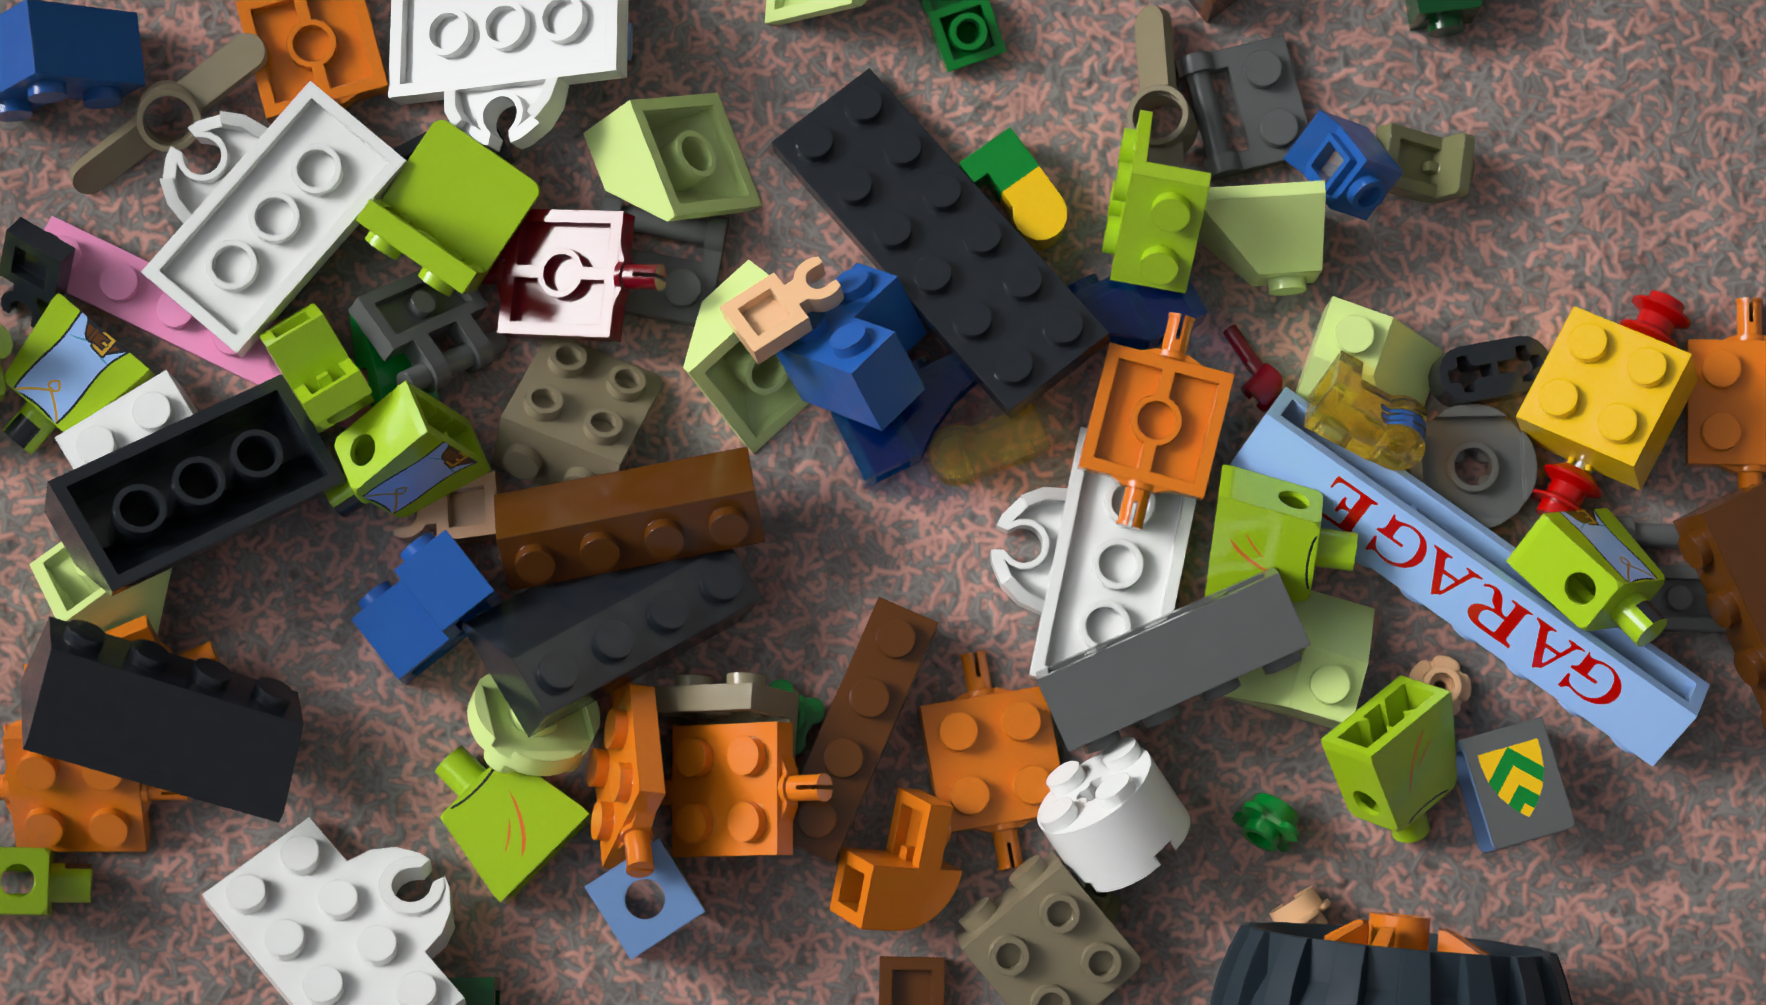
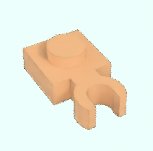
[720,256,844,365]

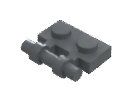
[348,270,508,393]

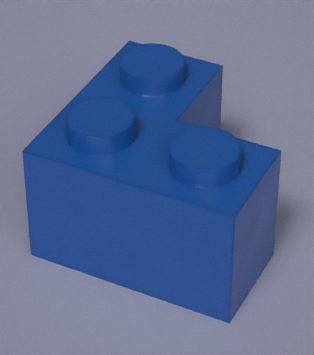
[0,0,146,122]
[776,263,927,431]
[351,529,504,685]

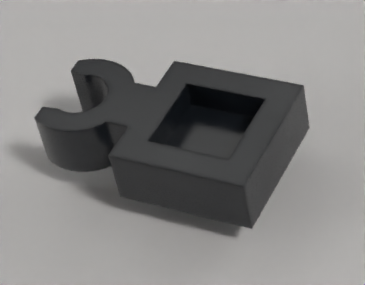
[0,217,75,328]

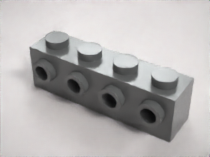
[1036,567,1311,754]

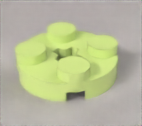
[467,673,600,776]

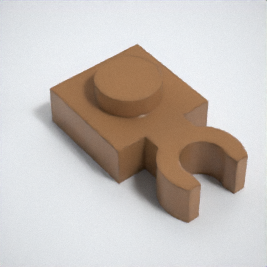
[393,471,503,545]

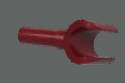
[1223,324,1283,412]

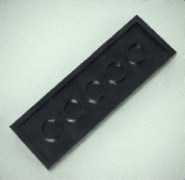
[771,68,1110,420]

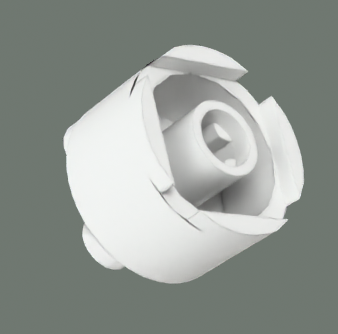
[1037,737,1190,892]

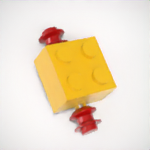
[1516,290,1698,516]

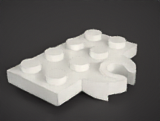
[388,0,629,152]
[141,81,407,358]
[990,427,1196,679]
[202,817,467,1005]

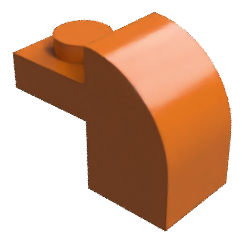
[829,787,962,931]

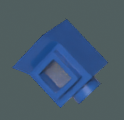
[1283,110,1404,221]

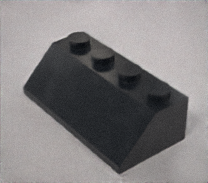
[44,374,347,596]
[462,549,763,738]
[20,616,304,823]

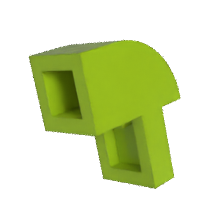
[258,302,375,433]

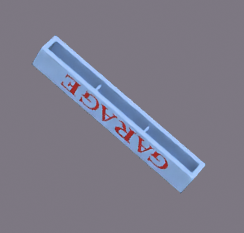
[1230,387,1710,767]

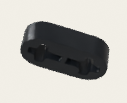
[1428,336,1549,407]

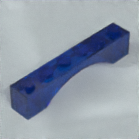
[830,273,1208,490]

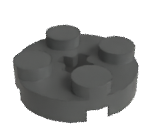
[1406,404,1537,530]

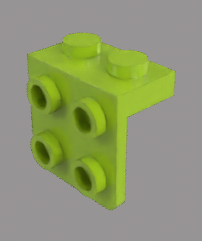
[1102,110,1211,293]
[355,120,540,297]

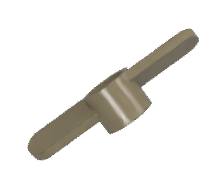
[1126,5,1198,168]
[69,33,269,194]

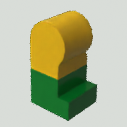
[959,127,1067,250]

